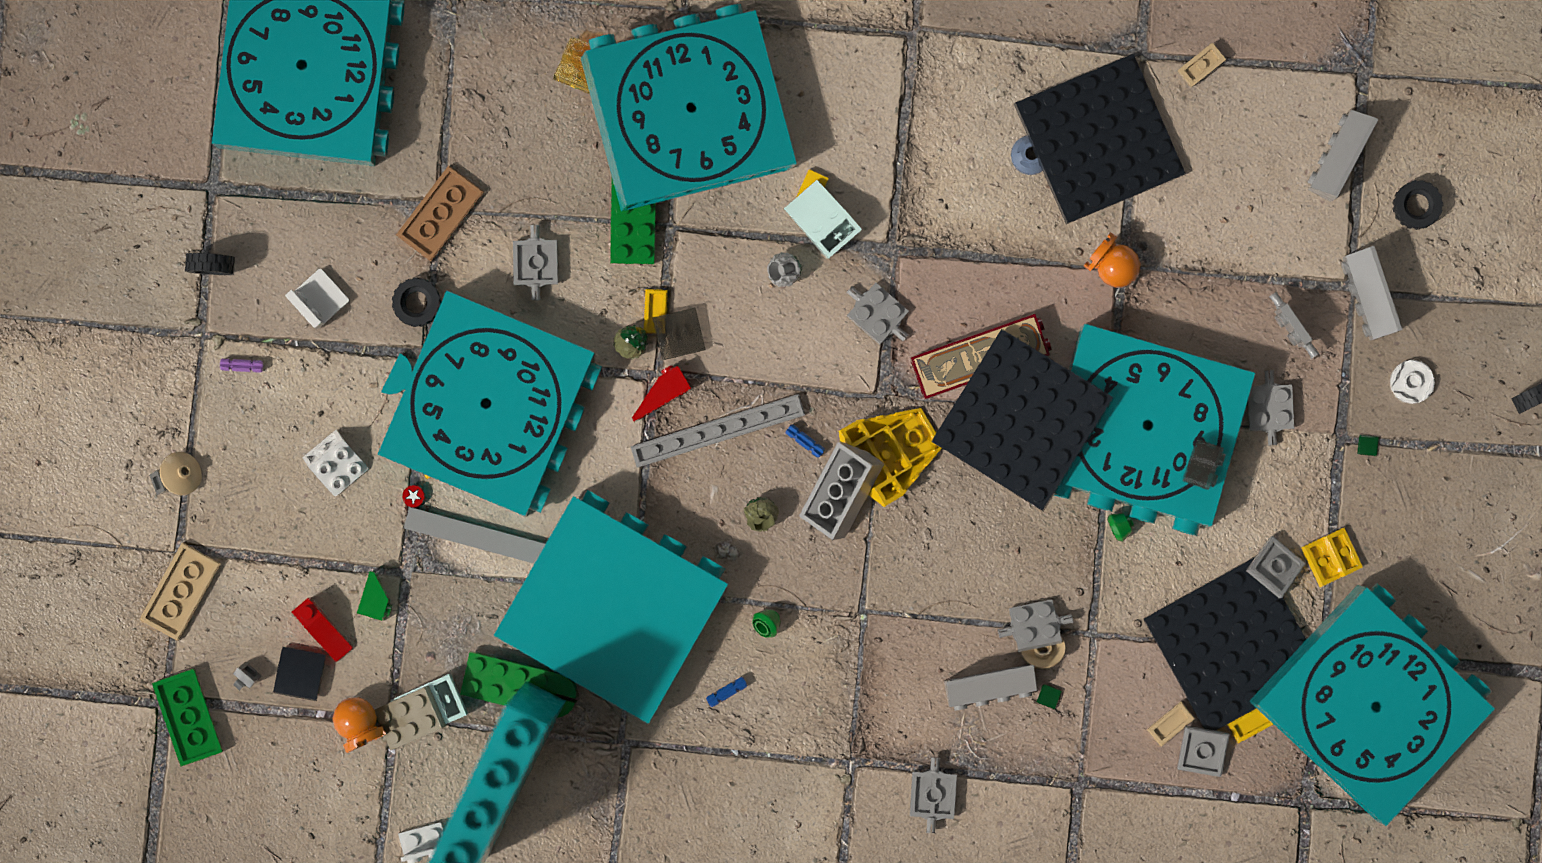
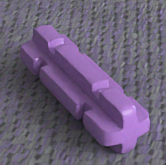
[220,358,264,373]

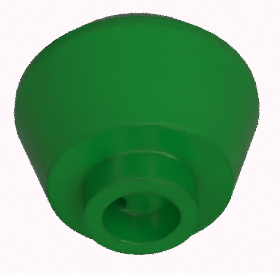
[1107,513,1135,542]
[752,609,781,638]

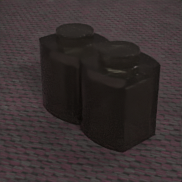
[1182,439,1226,490]

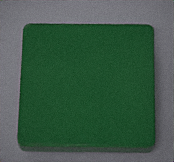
[1357,435,1379,456]
[1036,684,1061,709]

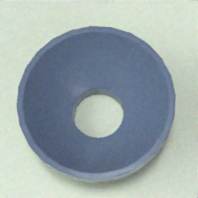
[1011,136,1042,175]

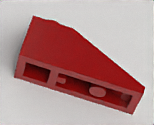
[632,365,692,423]
[291,598,353,662]

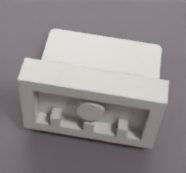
[285,269,349,330]
[302,430,368,496]
[398,822,444,863]

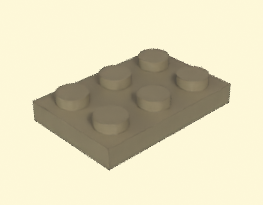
[375,686,446,751]

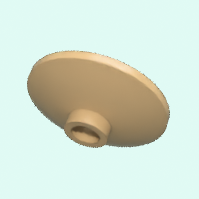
[159,452,202,495]
[1021,637,1065,669]

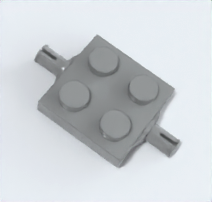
[513,225,558,300]
[847,283,909,345]
[1269,292,1319,359]
[1248,370,1294,446]
[998,600,1073,652]
[910,757,957,833]

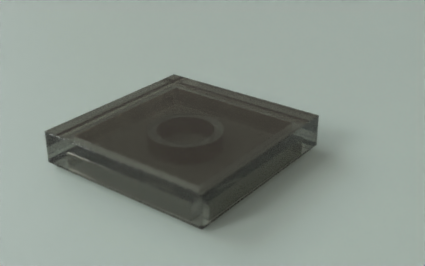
[652,307,706,361]

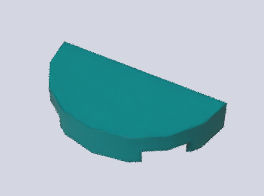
[381,353,412,395]

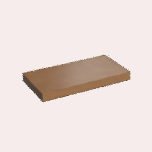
[396,165,484,262]

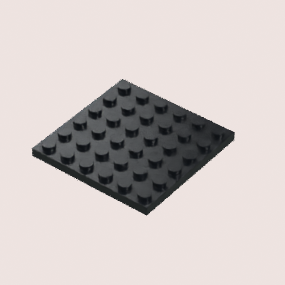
[1014,54,1186,225]
[931,329,1114,512]
[1143,556,1306,731]

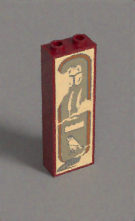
[910,314,1052,400]

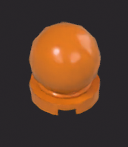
[1084,232,1141,288]
[332,697,386,753]

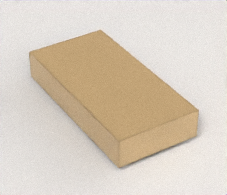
[1146,701,1195,747]

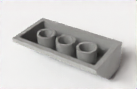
[1307,110,1378,202]
[1341,246,1402,341]
[799,441,884,540]
[944,664,1037,711]

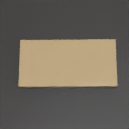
[139,542,222,641]

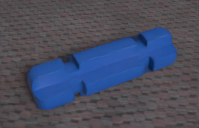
[785,424,825,458]
[706,677,747,707]

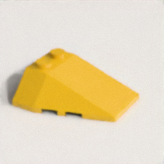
[838,408,941,507]

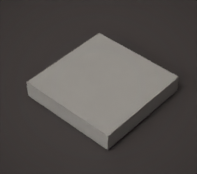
[1246,536,1306,598]
[1177,725,1229,777]

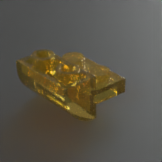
[553,36,590,94]

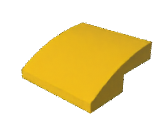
[1301,528,1363,587]

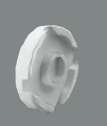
[1390,360,1435,404]

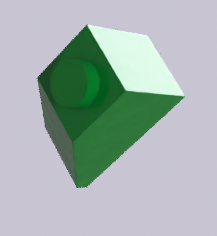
[357,571,392,621]

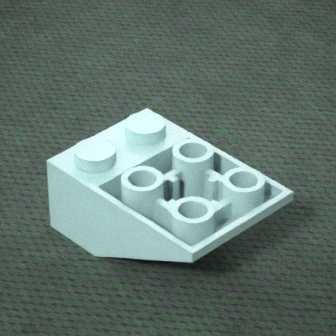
[784,180,862,259]
[390,674,468,724]

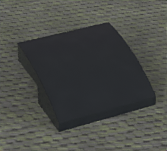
[273,646,326,701]

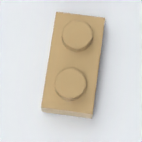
[1178,43,1226,88]

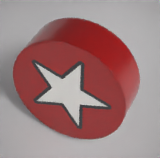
[402,485,425,507]

